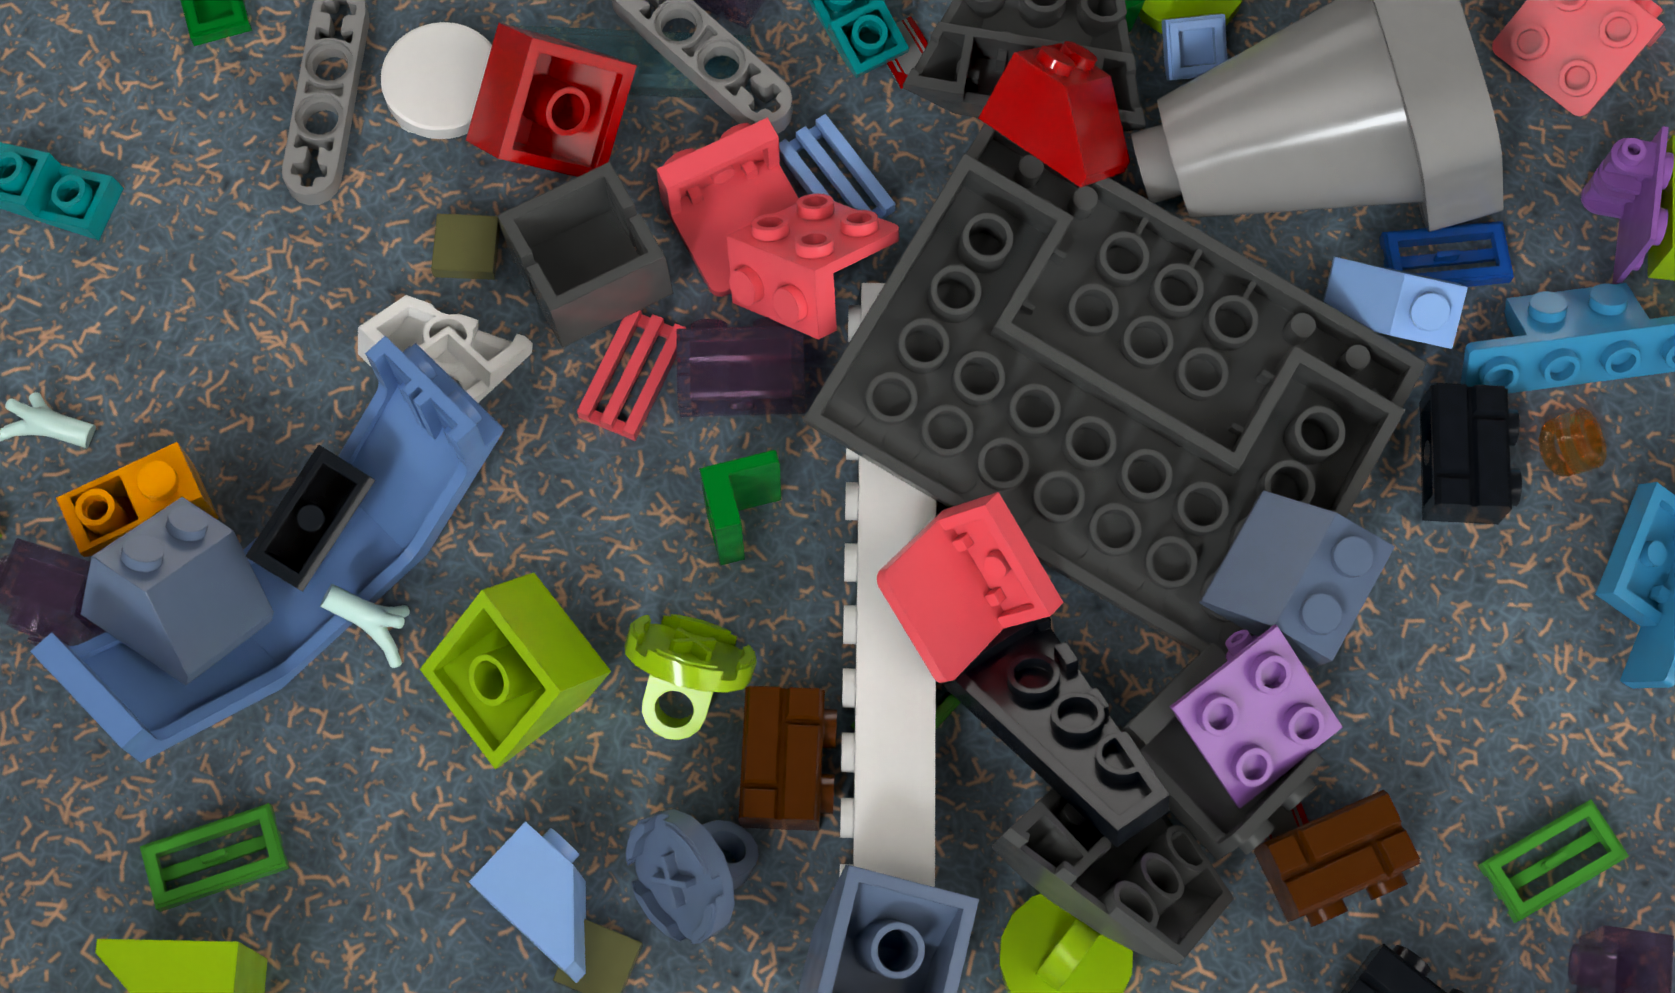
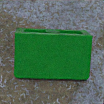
[699,450,781,566]

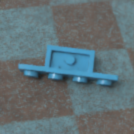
[1460,283,1675,393]
[1595,482,1675,689]

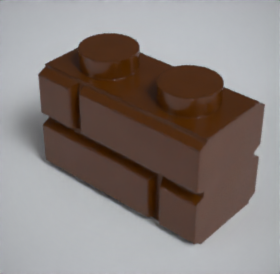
[738,686,837,831]
[1254,790,1420,927]

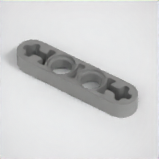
[282,0,370,205]
[611,0,793,134]

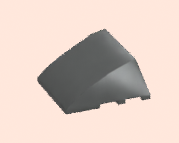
[903,0,1146,132]
[990,725,1234,965]

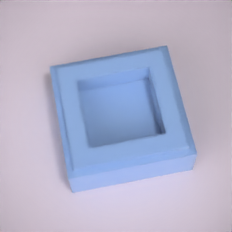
[1161,13,1228,81]

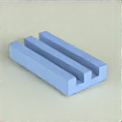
[779,114,896,219]

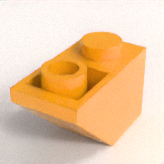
[56,442,219,557]

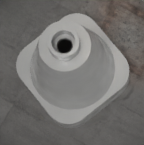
[1131,0,1504,232]

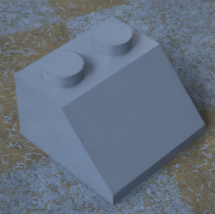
[1199,490,1395,669]
[81,497,274,686]
[798,865,979,993]

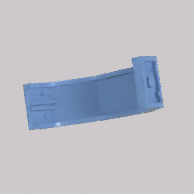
[30,336,505,763]

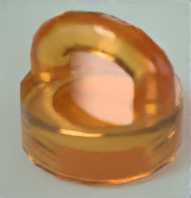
[1538,407,1607,477]

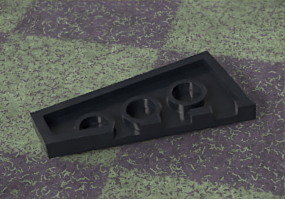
[941,617,1170,847]

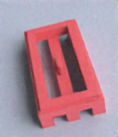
[577,310,687,441]

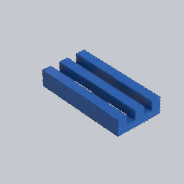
[1379,221,1514,287]

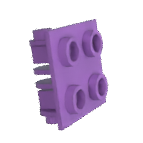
[1581,126,1674,284]
[1169,624,1343,809]

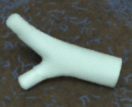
[0,392,96,449]
[320,584,410,668]

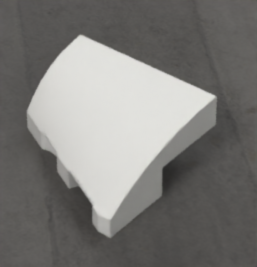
[358,295,533,403]

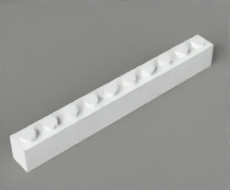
[839,283,936,887]

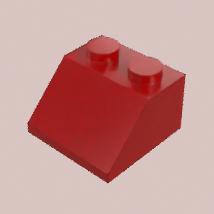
[466,22,637,177]
[978,41,1130,188]

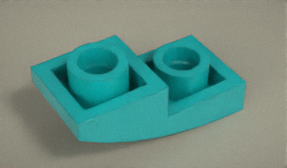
[808,0,910,78]
[0,142,124,241]

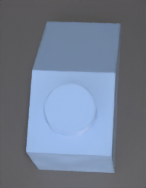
[1323,256,1468,349]
[469,821,586,983]

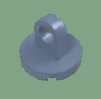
[626,809,759,944]

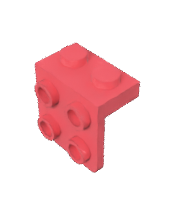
[1492,0,1666,117]
[656,117,799,297]
[727,193,900,340]
[877,492,1064,683]

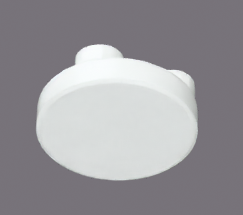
[381,22,492,139]

